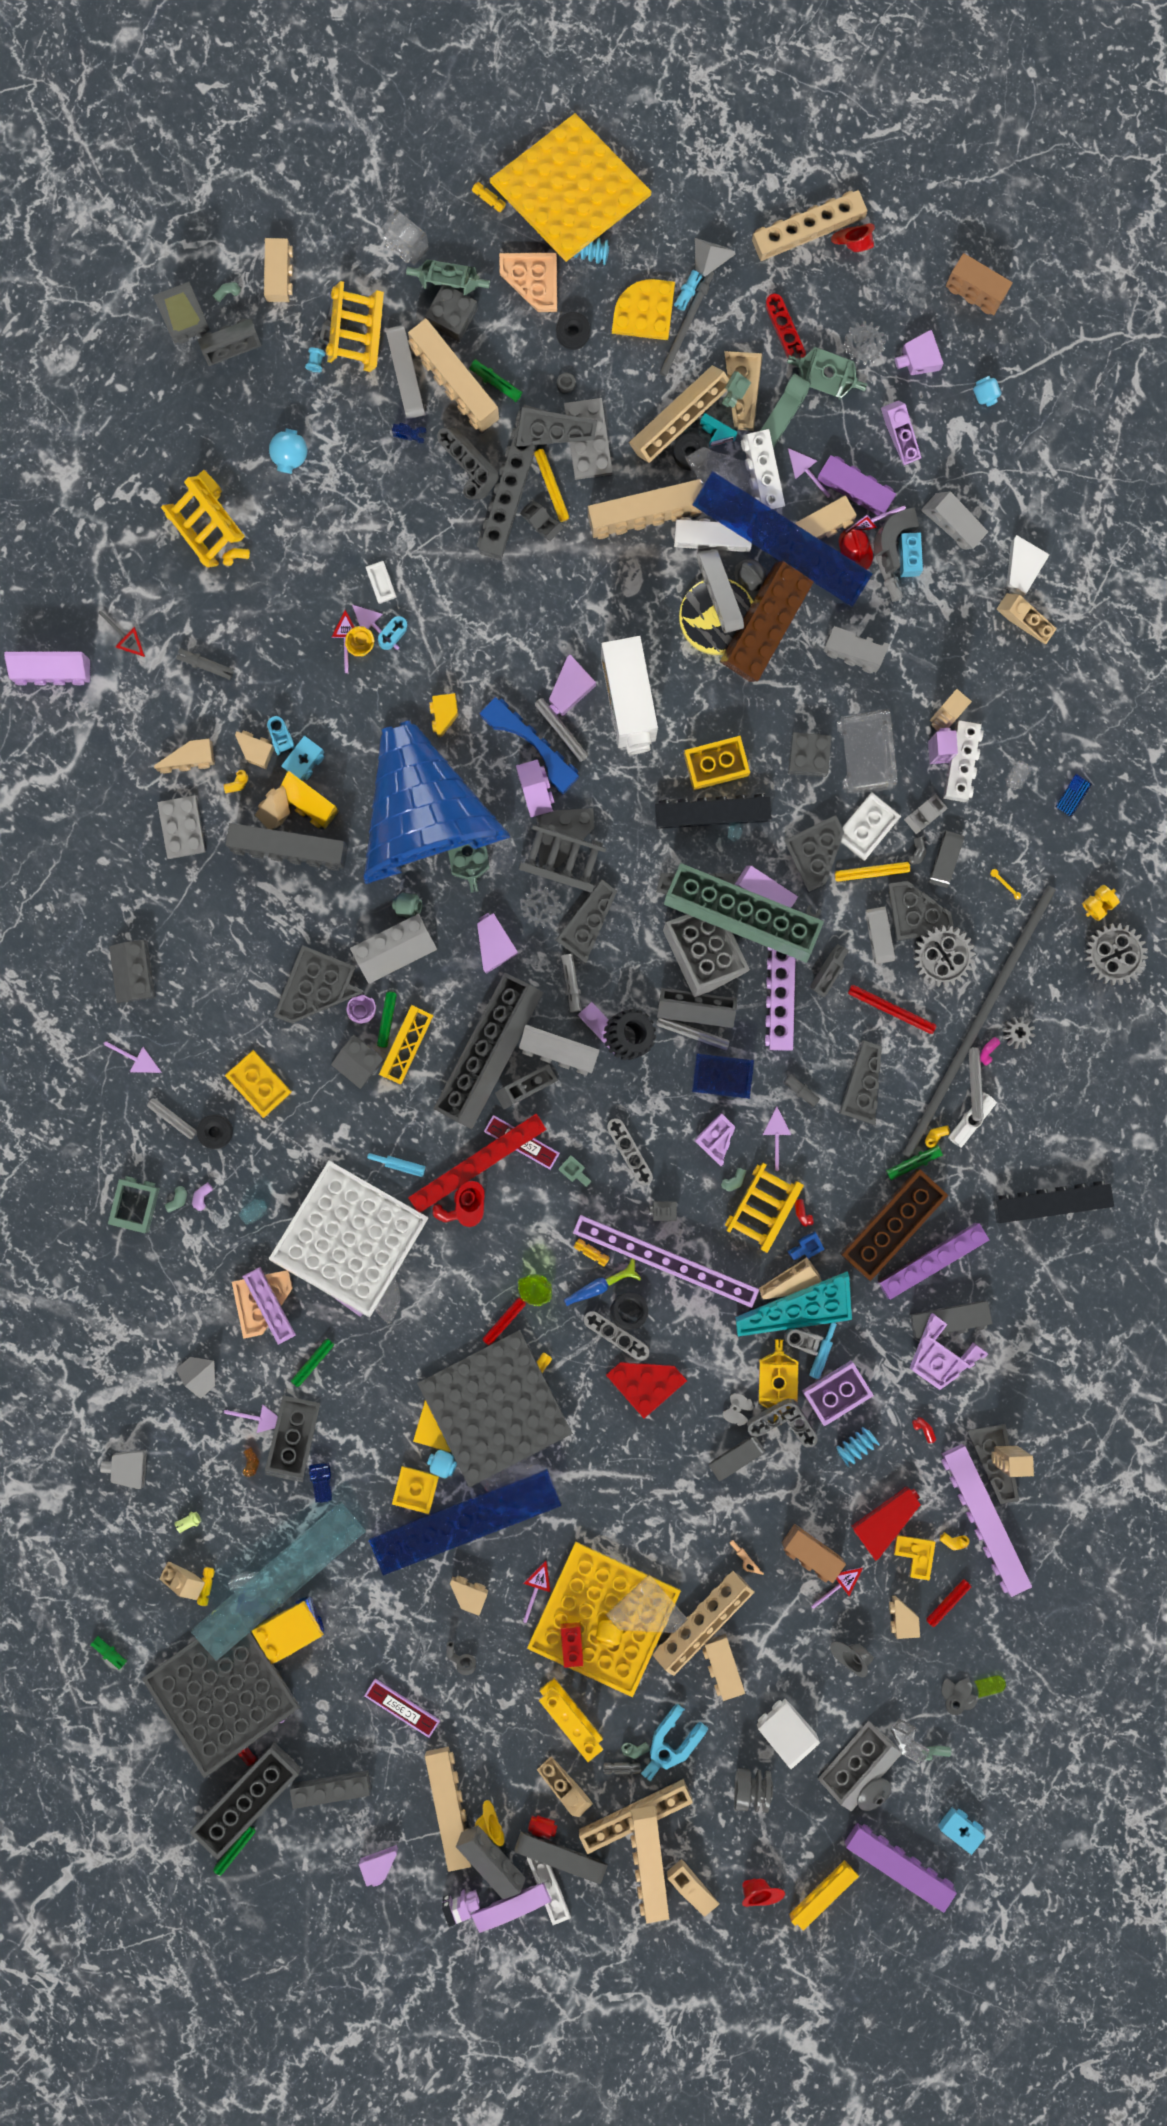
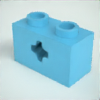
[899,533,923,577]
[281,736,325,781]
[938,1807,986,1855]

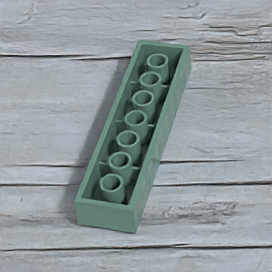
[664,863,824,963]

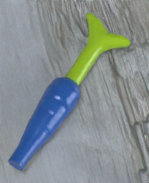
[564,1258,641,1306]

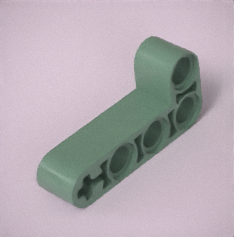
[760,374,811,448]

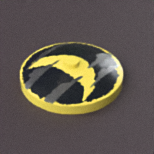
[679,579,753,655]

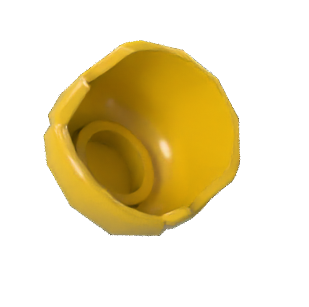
[345,626,375,656]

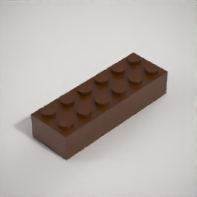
[719,561,814,682]
[840,1169,949,1281]

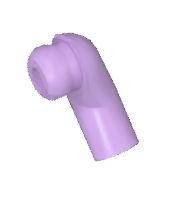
[192,1182,213,1211]

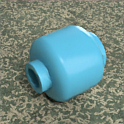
[973,376,1001,407]
[427,1450,457,1478]

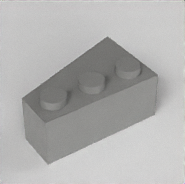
[921,491,988,550]
[824,626,890,673]

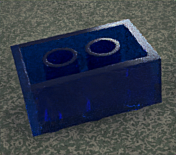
[691,1054,754,1099]

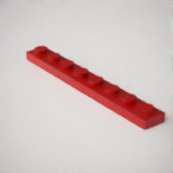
[408,1113,547,1213]

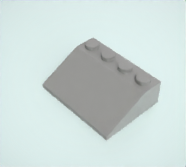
[663,914,750,998]
[519,1025,600,1076]

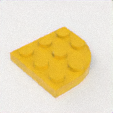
[612,279,675,340]

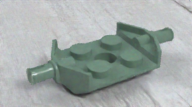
[406,259,490,295]
[787,347,868,400]
[448,844,490,893]

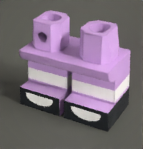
[442,1889,480,1927]

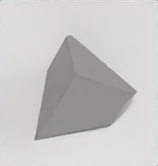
[695,238,735,276]
[176,1357,216,1399]

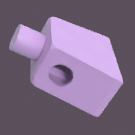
[895,330,944,375]

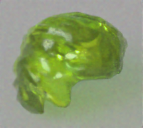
[518,1274,552,1307]

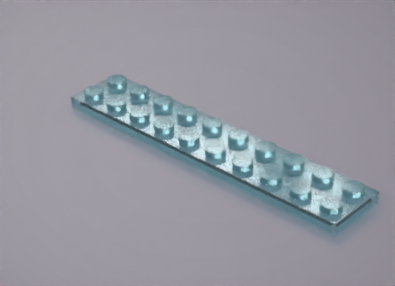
[191,1501,366,1661]

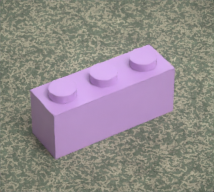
[928,728,958,764]
[735,866,798,908]

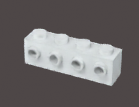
[741,429,785,512]
[674,517,753,552]
[943,721,983,802]

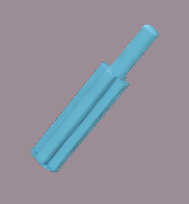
[367,1153,425,1177]
[809,1322,837,1379]

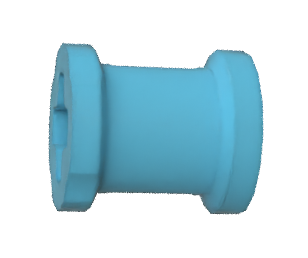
[305,347,326,372]

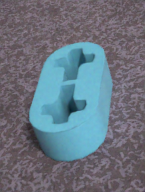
[378,616,407,650]

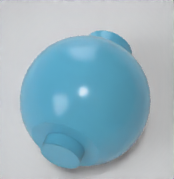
[269,429,307,474]

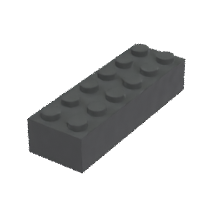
[226,823,348,871]
[190,1742,301,1860]

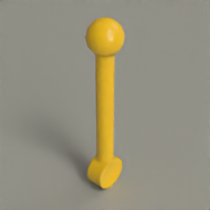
[990,869,1021,900]

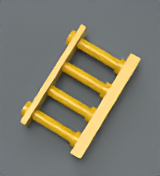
[326,281,384,372]
[161,476,245,568]
[725,1163,804,1253]
[539,1677,603,1762]

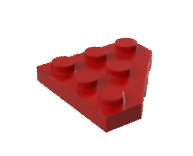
[606,1362,687,1418]

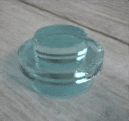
[727,823,743,842]

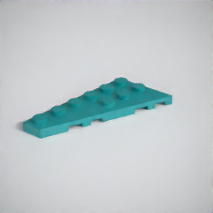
[735,1271,852,1336]

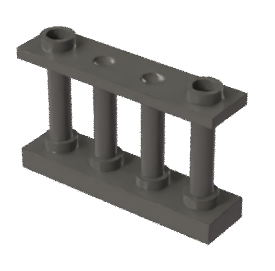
[518,822,606,893]

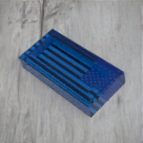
[1055,774,1092,817]

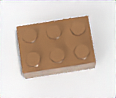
[946,253,1013,315]
[781,1524,846,1583]

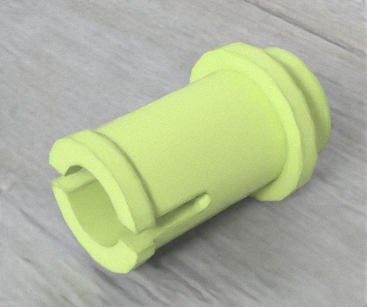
[175,1512,201,1533]

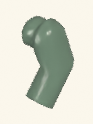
[165,1186,187,1213]
[621,1742,651,1759]

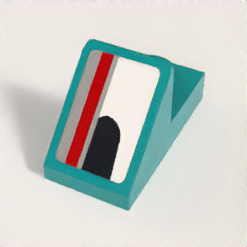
[700,413,738,447]

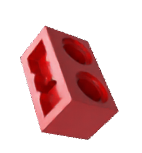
[561,1622,583,1668]

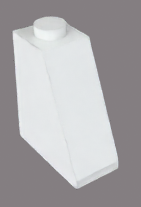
[1006,535,1049,597]

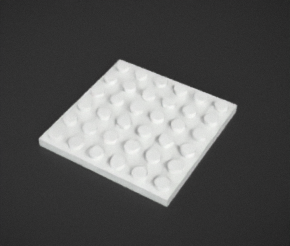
[269,1161,428,1318]

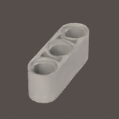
[865,906,895,964]

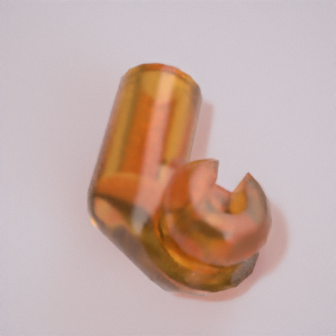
[243,1447,259,1477]

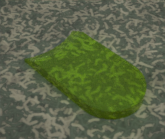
[974,1675,1006,1698]

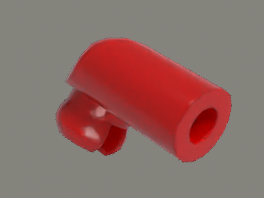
[794,1199,813,1227]
[432,1205,457,1223]
[912,1417,936,1443]

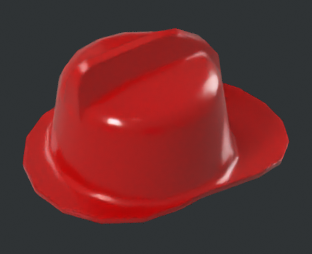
[831,223,875,252]
[839,528,873,573]
[454,1181,484,1227]
[742,1878,785,1907]

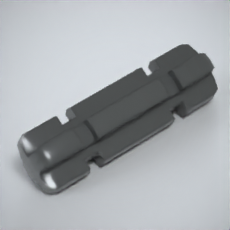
[603,1762,641,1774]

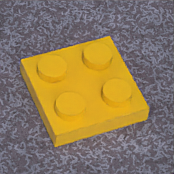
[392,1466,439,1514]

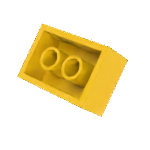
[684,736,750,791]

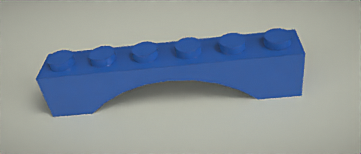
[480,697,579,795]

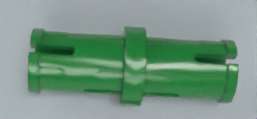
[90,1636,127,1670]

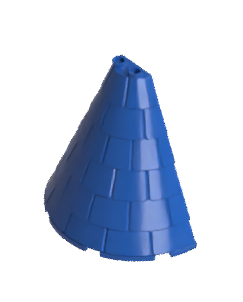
[363,721,511,884]

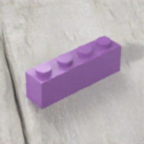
[817,455,896,516]

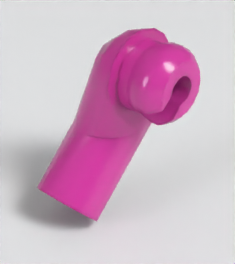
[980,1037,1000,1066]

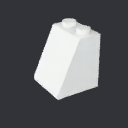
[757,1699,820,1769]

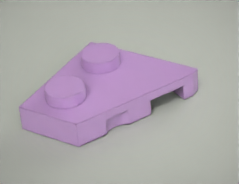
[694,1113,735,1166]

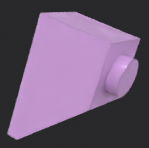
[359,1845,398,1886]

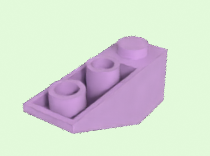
[881,401,921,465]

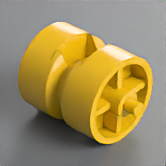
[1082,885,1120,921]

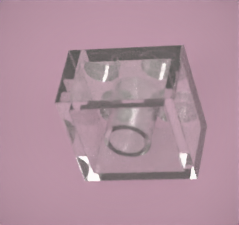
[382,210,429,265]

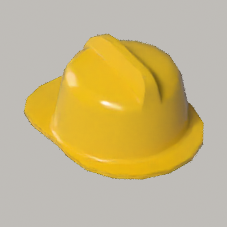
[475,1800,504,1846]

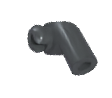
[909,837,927,865]

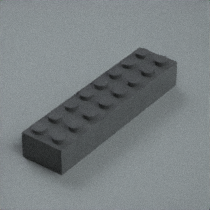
[433,973,544,1129]

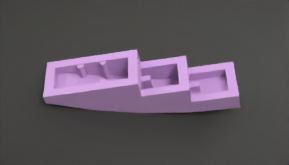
[471,1882,552,1933]

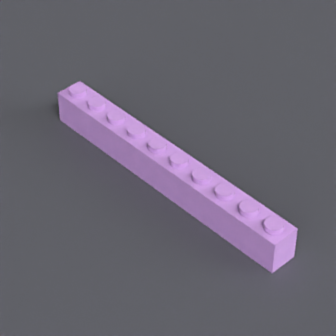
[573,1215,759,1308]

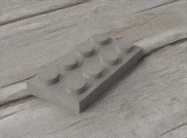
[564,398,613,480]

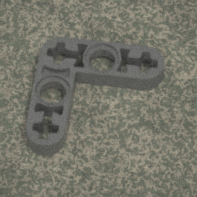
[747,1398,818,1447]

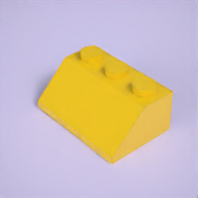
[280,771,339,829]

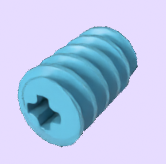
[574,238,609,265]
[836,1427,880,1468]

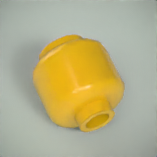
[596,1617,623,1648]

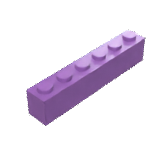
[877,1223,989,1300]
[844,1823,957,1913]

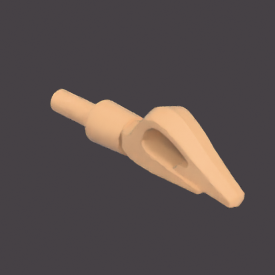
[729,1540,764,1575]

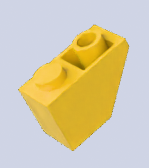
[429,693,458,737]

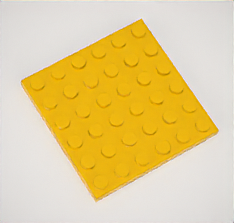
[490,113,651,262]
[527,1541,681,1697]

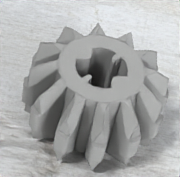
[1002,1017,1035,1049]

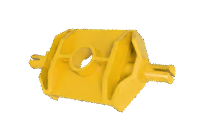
[758,1339,798,1421]

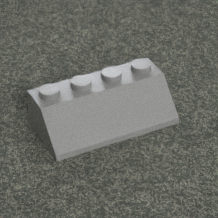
[350,914,437,984]
[818,1721,902,1811]

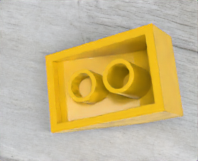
[252,1601,324,1664]

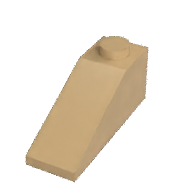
[759,1258,822,1299]

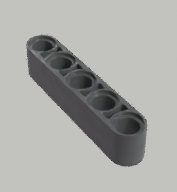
[514,1831,608,1884]

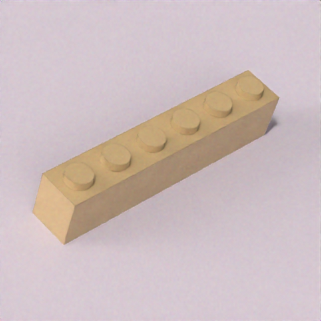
[629,365,729,463]
[425,1747,471,1872]
[628,1806,669,1924]

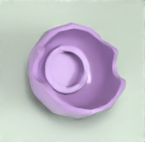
[346,994,376,1024]

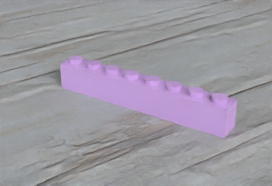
[941,1444,1032,1597]

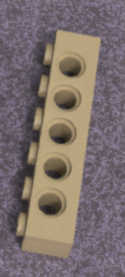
[752,190,867,261]
[652,1571,754,1676]
[579,1779,693,1854]

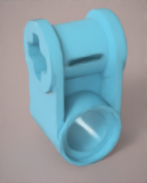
[267,716,295,755]

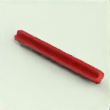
[848,985,936,1034]

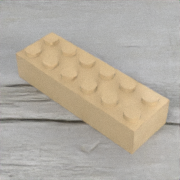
[408,318,499,433]
[588,479,706,539]

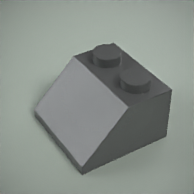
[331,1035,385,1089]

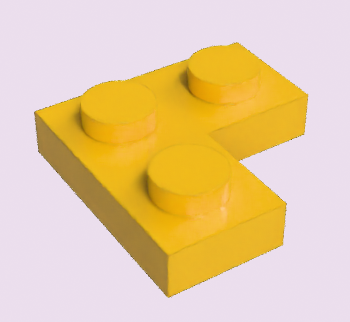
[893,1535,936,1580]

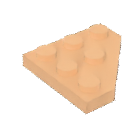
[499,253,557,312]
[232,1270,293,1339]

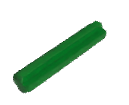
[377,991,397,1048]
[291,1339,334,1387]
[213,1825,256,1876]

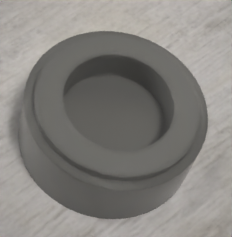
[557,373,576,393]

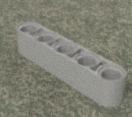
[385,325,425,419]
[697,548,744,633]

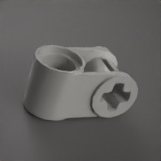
[784,1328,823,1356]

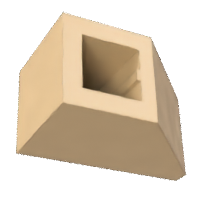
[235,730,275,769]
[255,786,290,830]
[160,1562,205,1600]
[450,1576,488,1616]
[889,1596,920,1639]

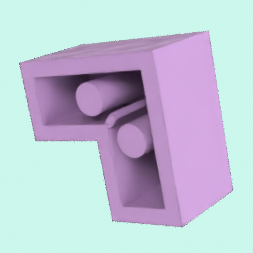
[516,760,554,817]

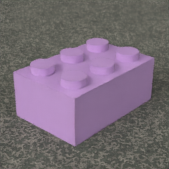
[802,1360,874,1426]

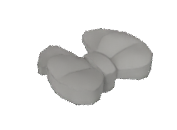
[723,1393,753,1426]

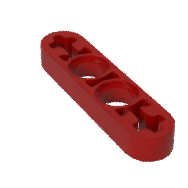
[765,294,806,358]

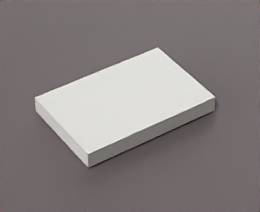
[841,792,901,861]

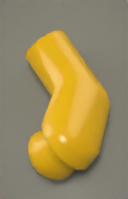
[222,548,250,566]
[224,770,248,793]
[925,1125,950,1148]
[939,1532,970,1550]

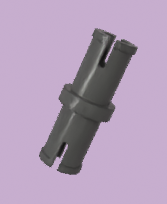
[783,1074,820,1108]

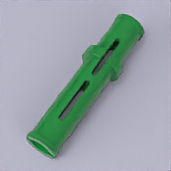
[469,359,522,402]
[886,1145,943,1181]

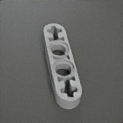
[607,1118,653,1186]
[584,1311,649,1361]

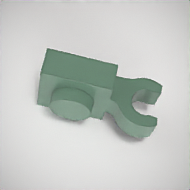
[722,371,751,408]
[558,1155,592,1187]

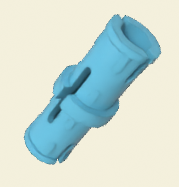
[674,270,702,311]

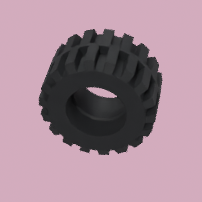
[603,1009,656,1060]

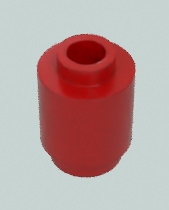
[528,1815,557,1840]

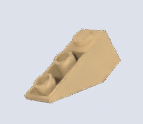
[997,593,1057,644]
[154,739,215,773]
[537,1757,593,1817]
[667,1859,719,1917]

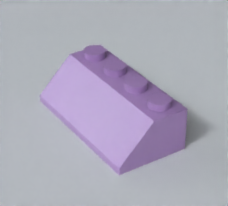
[4,652,90,685]

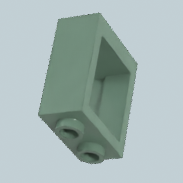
[108,1176,160,1233]

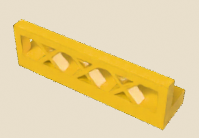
[379,1005,434,1085]
[789,1860,859,1931]

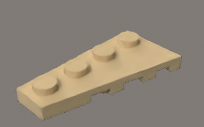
[724,351,763,431]

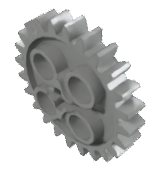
[1084,923,1148,986]
[913,924,976,987]

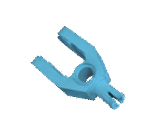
[641,1704,708,1781]

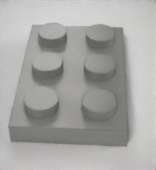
[157,795,206,859]

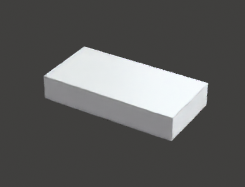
[366,561,397,604]

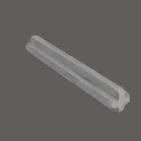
[535,698,588,762]
[656,1018,730,1050]
[969,1047,984,1121]

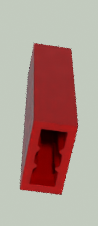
[851,1486,921,1561]

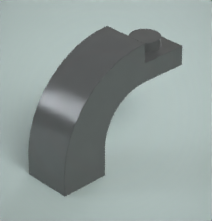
[874,508,919,574]

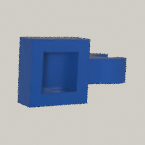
[788,1232,825,1260]

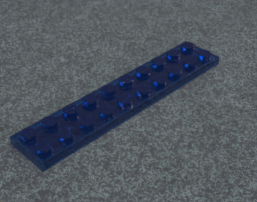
[691,471,873,607]
[369,1469,562,1576]

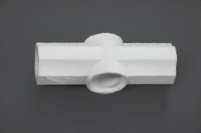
[948,1092,997,1148]

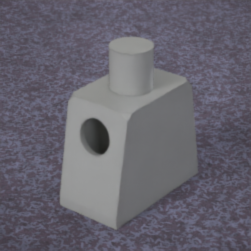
[100,1450,147,1489]

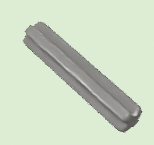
[147,1098,197,1139]

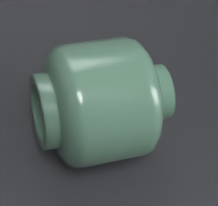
[392,892,422,918]

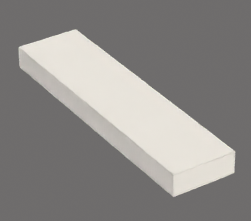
[527,1857,571,1925]

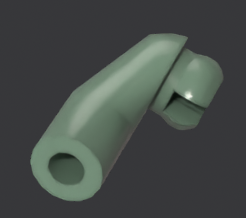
[213,282,241,303]
[721,1168,747,1191]
[922,1745,952,1761]

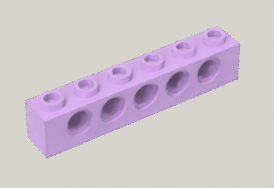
[765,947,795,1051]

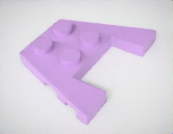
[910,1313,988,1390]

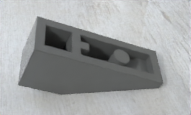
[495,1064,558,1109]

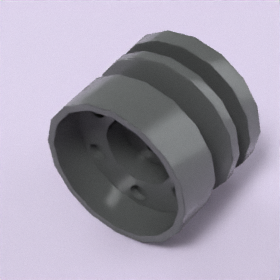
[734,1768,773,1813]

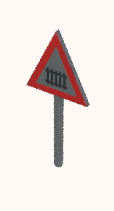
[99,611,145,657]

